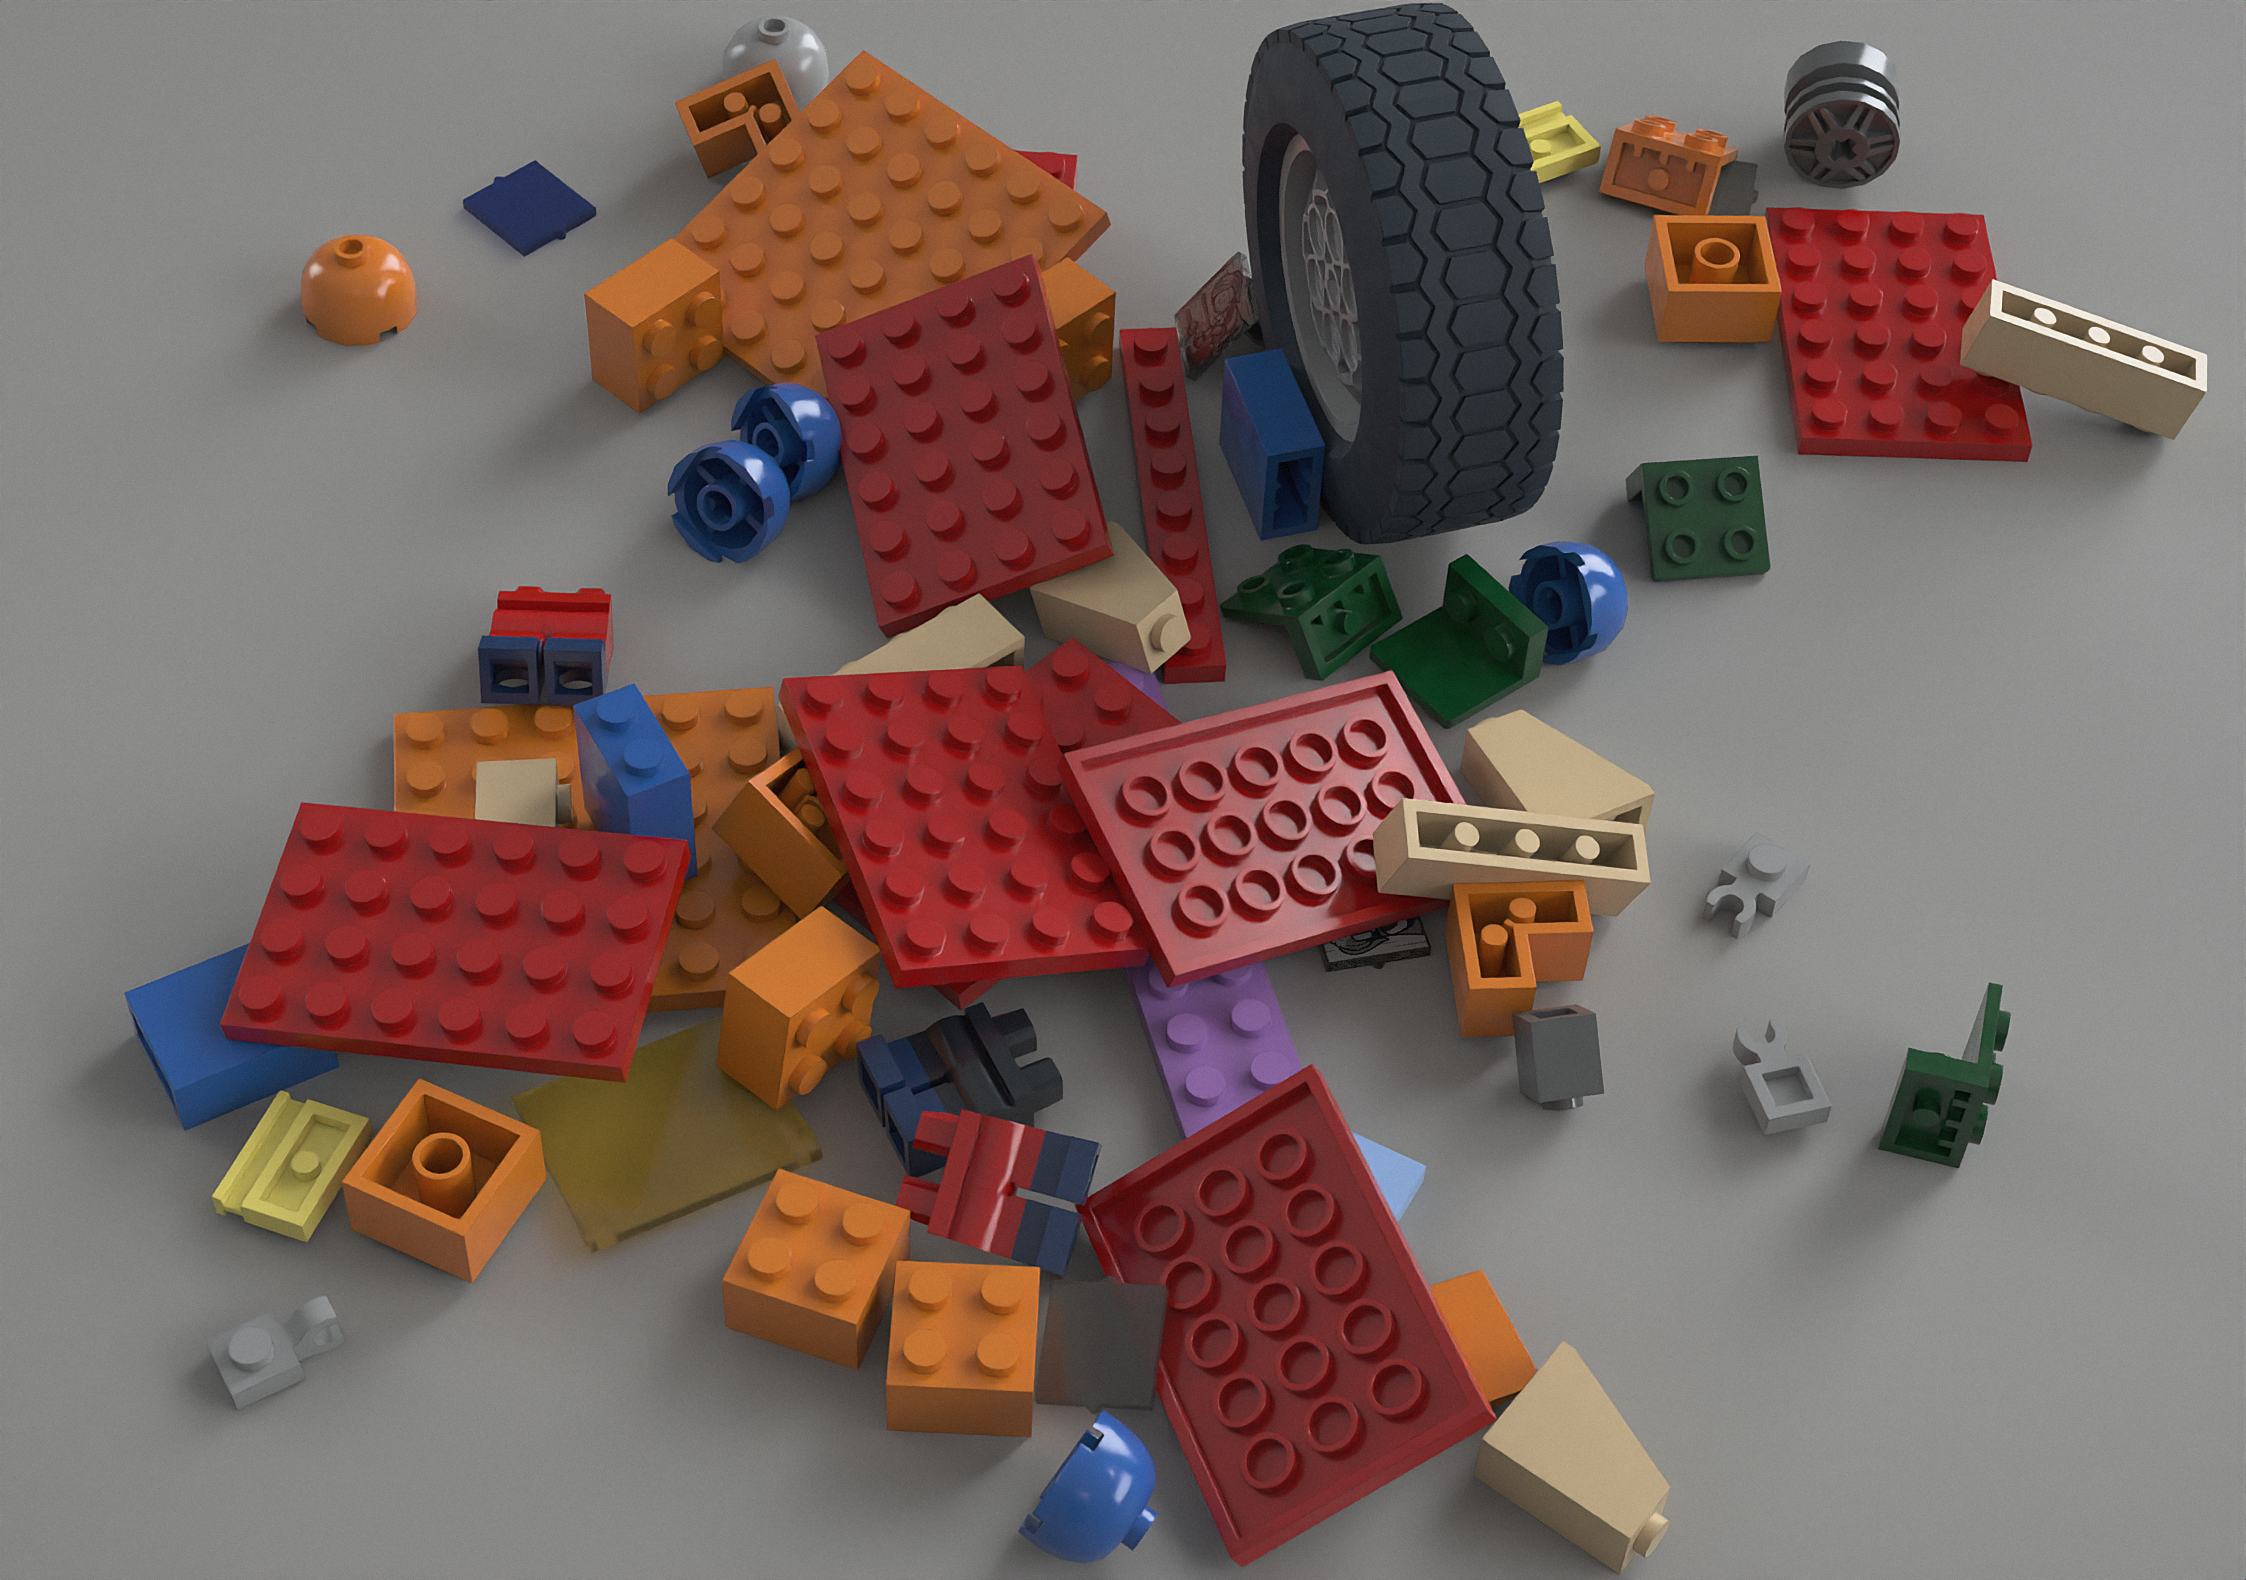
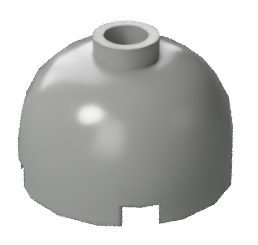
[723,15,829,112]

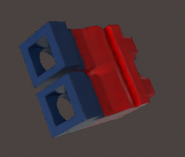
[478,586,614,706]
[895,1109,1102,1276]

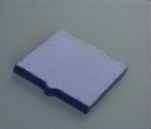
[463,160,597,257]

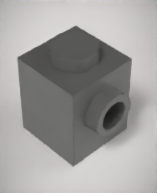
[1512,1004,1604,1111]

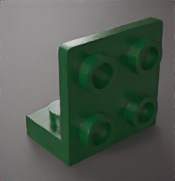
[1625,455,1770,582]
[1220,544,1403,681]
[1369,554,1549,729]
[1878,982,2011,1168]

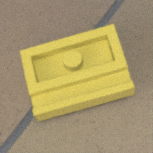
[1519,101,1601,183]
[212,1090,373,1242]

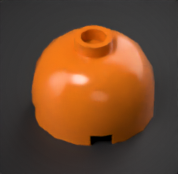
[300,234,418,346]

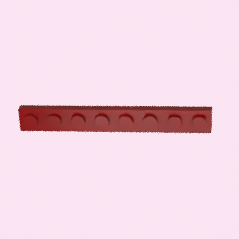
[1119,327,1226,684]

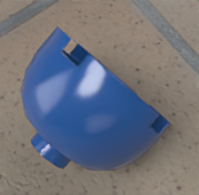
[731,383,843,502]
[668,439,790,564]
[1509,541,1628,666]
[1017,1410,1158,1564]

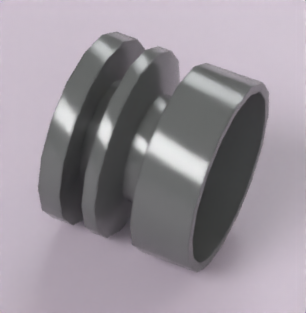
[1784,41,1900,189]

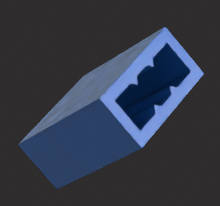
[1219,348,1325,541]
[573,683,698,881]
[124,943,339,1131]

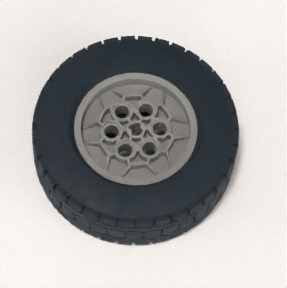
[1242,3,1564,545]

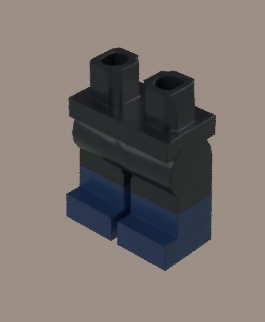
[856,1002,1063,1178]

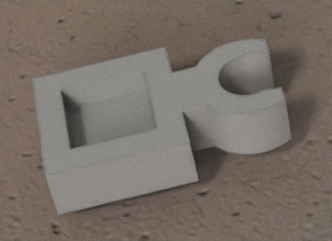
[1703,831,1810,939]
[1733,1018,1832,1135]

